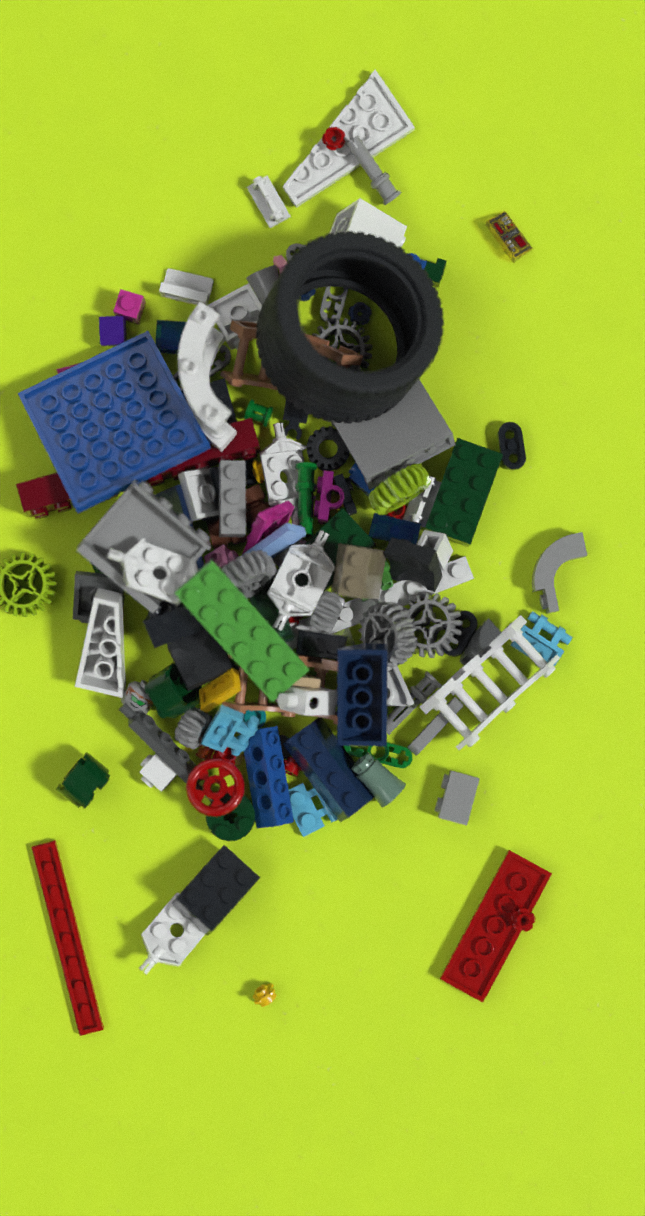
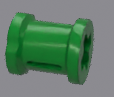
[244,399,274,428]

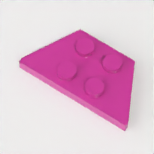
[242,500,295,554]

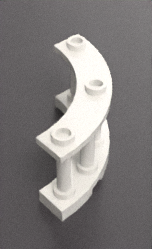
[178,301,237,452]
[420,615,560,750]

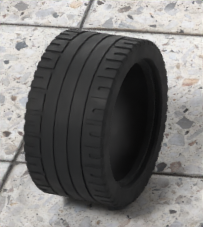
[256,231,444,424]

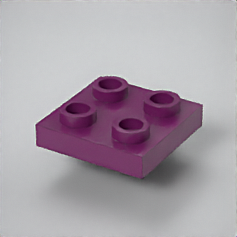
[314,471,344,525]

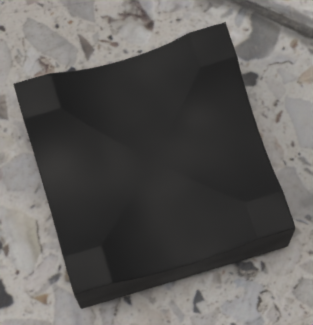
[384,538,443,592]
[167,629,233,691]

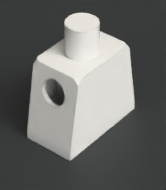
[277,686,337,715]

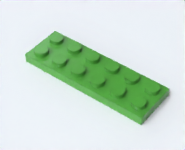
[174,559,309,702]

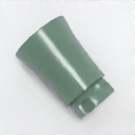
[352,753,406,807]

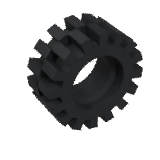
[307,426,349,471]

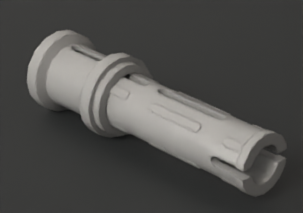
[346,135,401,206]
[387,671,442,735]

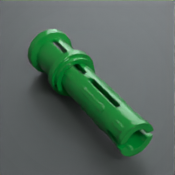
[295,462,317,537]

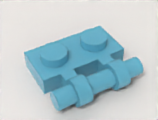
[510,611,573,666]
[201,705,259,756]
[289,783,338,837]

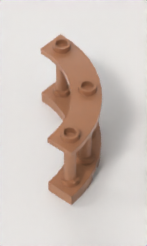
[220,320,363,390]
[222,654,338,725]

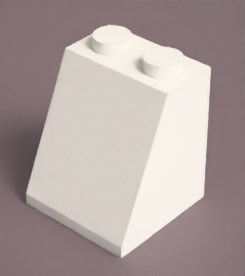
[330,198,407,247]

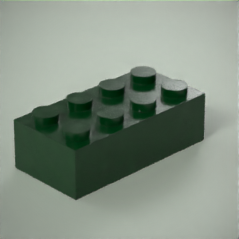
[424,438,503,547]
[274,508,376,592]

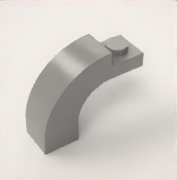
[532,532,587,614]

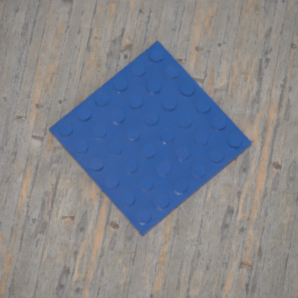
[18,331,211,513]

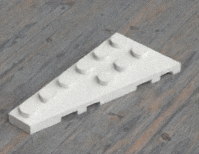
[283,70,415,208]

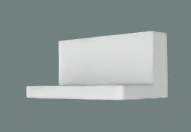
[159,269,213,306]

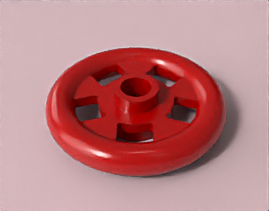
[186,758,244,817]

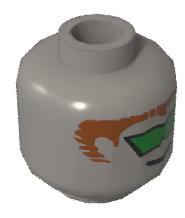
[121,680,153,714]

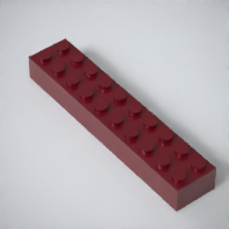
[16,418,261,519]

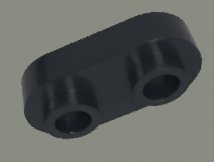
[497,422,526,471]
[442,611,478,657]

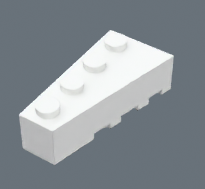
[75,588,126,698]

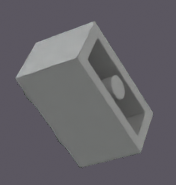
[435,770,480,826]

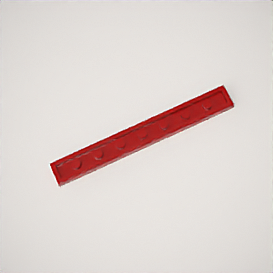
[31,840,104,1036]

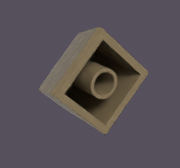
[331,543,386,599]

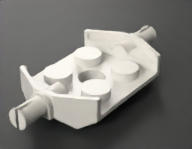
[259,423,316,525]
[267,530,335,631]
[107,538,198,605]
[139,893,205,975]

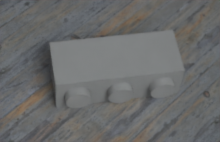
[219,461,246,537]

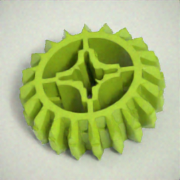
[368,464,431,515]
[0,552,57,617]

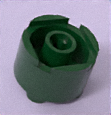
[144,663,202,719]
[56,752,111,809]
[206,793,255,841]

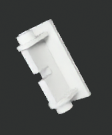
[247,176,291,228]
[403,476,441,527]

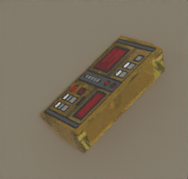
[486,211,533,263]

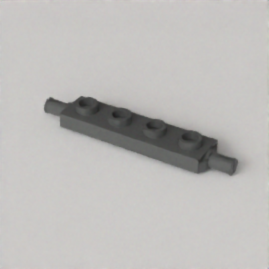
[119,703,214,802]

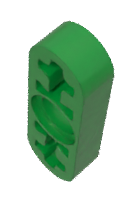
[344,742,413,768]

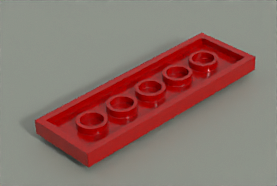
[440,850,552,1003]

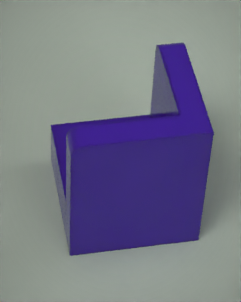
[99,316,127,346]

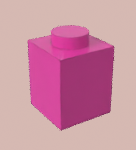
[113,289,146,324]

